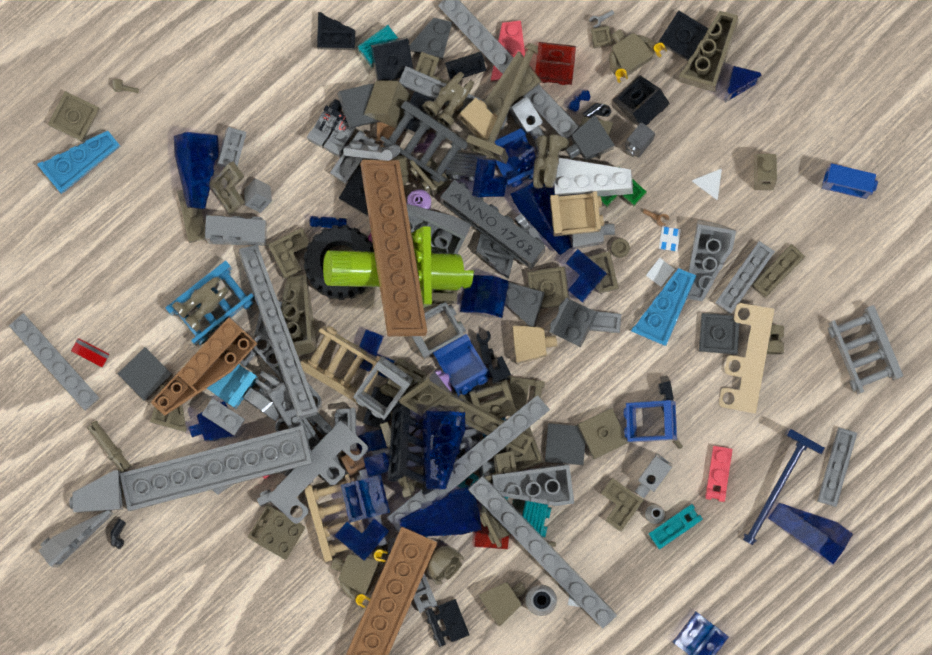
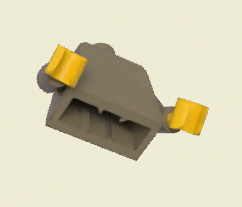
[609,29,667,83]
[331,548,388,608]

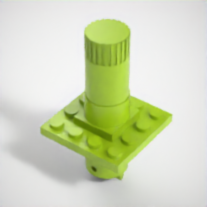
[323,226,474,308]

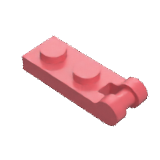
[705,446,733,502]

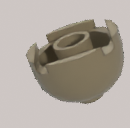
[426,546,464,585]

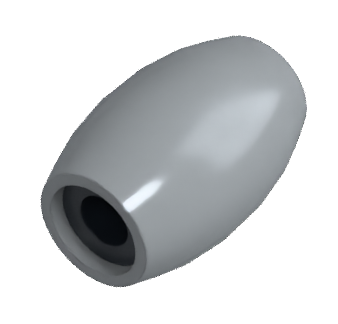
[525,585,557,616]

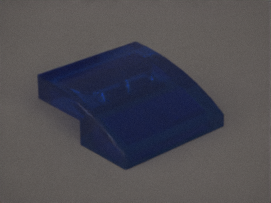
[340,475,390,523]
[673,611,729,655]

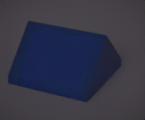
[724,66,762,103]

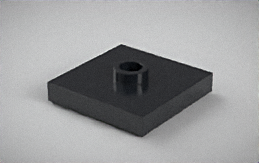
[658,10,709,61]
[371,37,413,81]
[339,166,369,217]

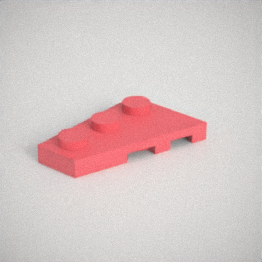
[491,21,525,82]

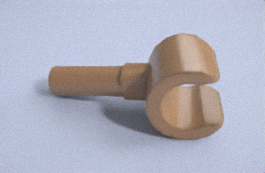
[643,209,670,227]

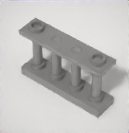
[828,305,903,394]

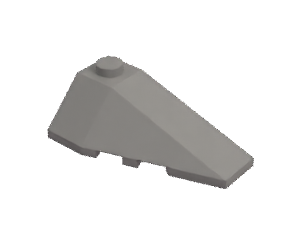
[406,204,471,254]
[687,220,736,301]
[492,464,574,506]
[39,510,114,568]

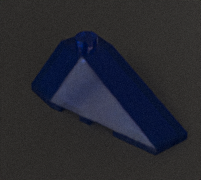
[174,132,219,209]
[510,180,572,255]
[423,411,465,490]
[399,486,482,537]
[768,503,853,565]

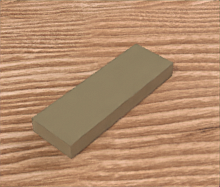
[752,244,805,298]

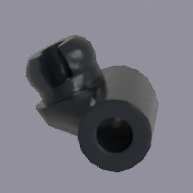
[110,519,126,549]

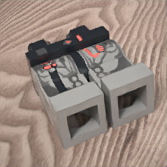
[307,99,356,158]

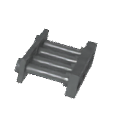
[380,101,469,183]

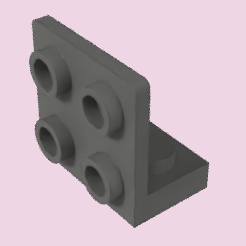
[549,298,598,347]

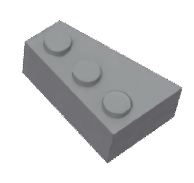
[205,215,267,246]

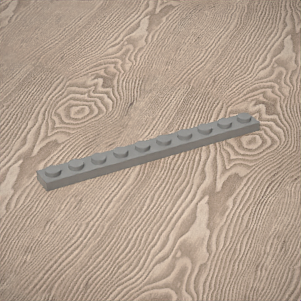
[438,0,580,139]
[239,245,318,420]
[387,395,550,531]
[468,475,617,628]

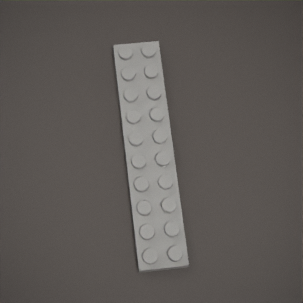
[120,425,313,511]

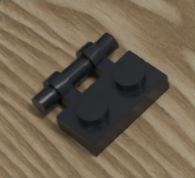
[425,599,470,647]

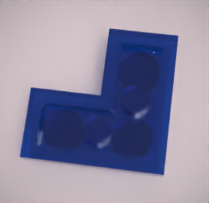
[472,158,507,197]
[566,249,608,303]
[353,329,395,379]
[335,518,389,561]

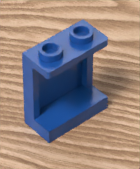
[495,128,535,188]
[433,334,491,396]

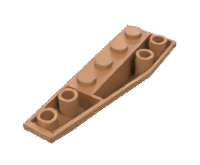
[150,317,258,416]

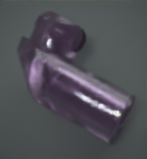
[414,132,436,153]

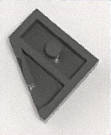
[476,234,514,278]

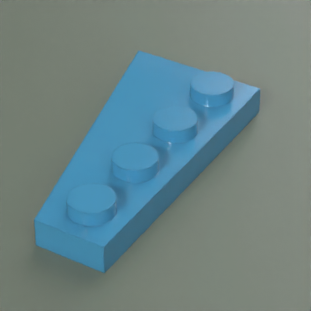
[37,131,121,194]
[631,268,696,346]

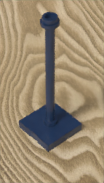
[743,428,825,545]

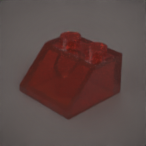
[535,42,576,85]

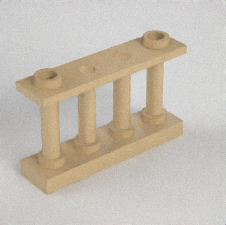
[301,326,381,407]
[304,474,373,562]

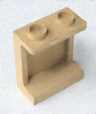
[550,191,604,236]

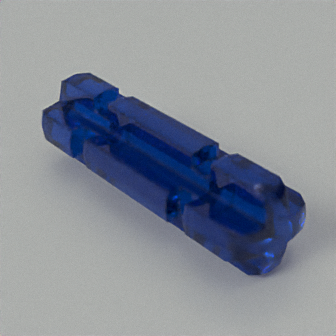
[309,216,347,228]

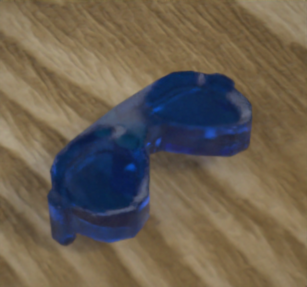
[567,90,591,111]

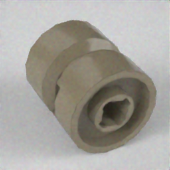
[767,325,784,355]

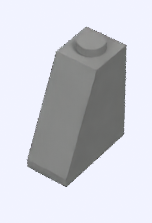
[69,470,123,513]

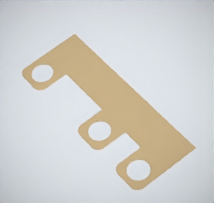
[719,303,775,414]

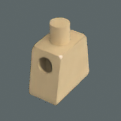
[513,326,557,364]

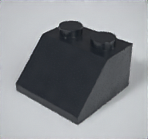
[613,75,670,126]

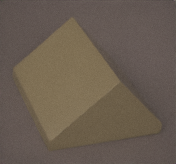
[364,81,411,128]
[399,371,452,416]

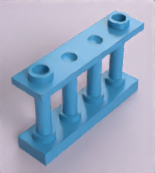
[165,260,255,346]

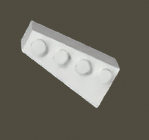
[554,158,633,197]

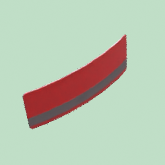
[71,338,109,367]

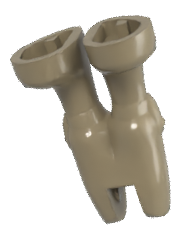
[422,72,474,128]
[533,135,569,189]
[172,277,229,332]

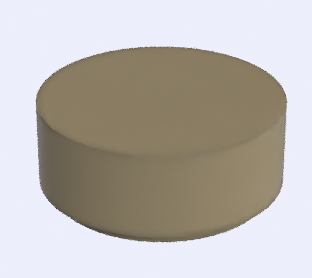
[610,238,630,258]

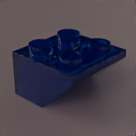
[460,275,509,318]

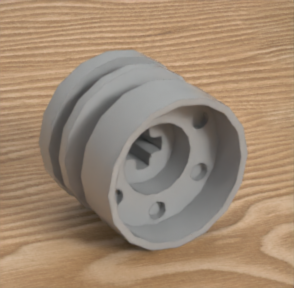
[243,371,286,421]

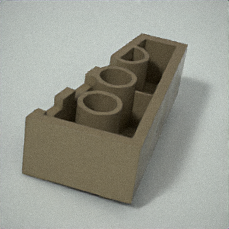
[679,11,739,92]

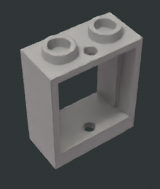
[412,302,466,359]
[353,356,413,420]

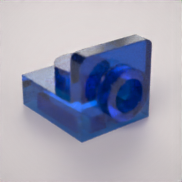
[357,429,388,454]

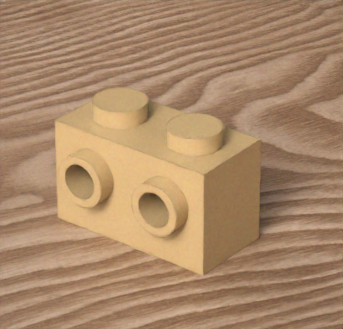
[457,98,498,141]

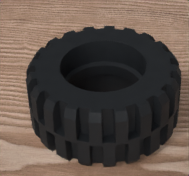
[304,225,374,300]

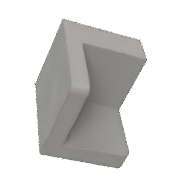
[244,178,272,213]

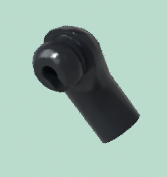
[582,103,611,118]

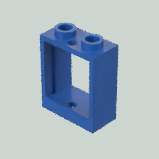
[821,163,878,199]
[624,400,677,443]

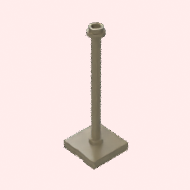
[466,43,539,164]

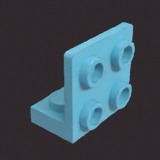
[207,364,258,409]

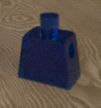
[189,401,237,442]

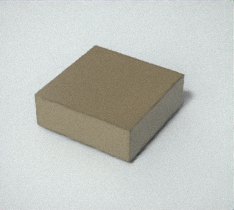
[590,26,613,49]

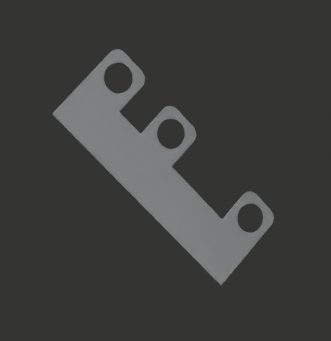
[267,420,368,524]

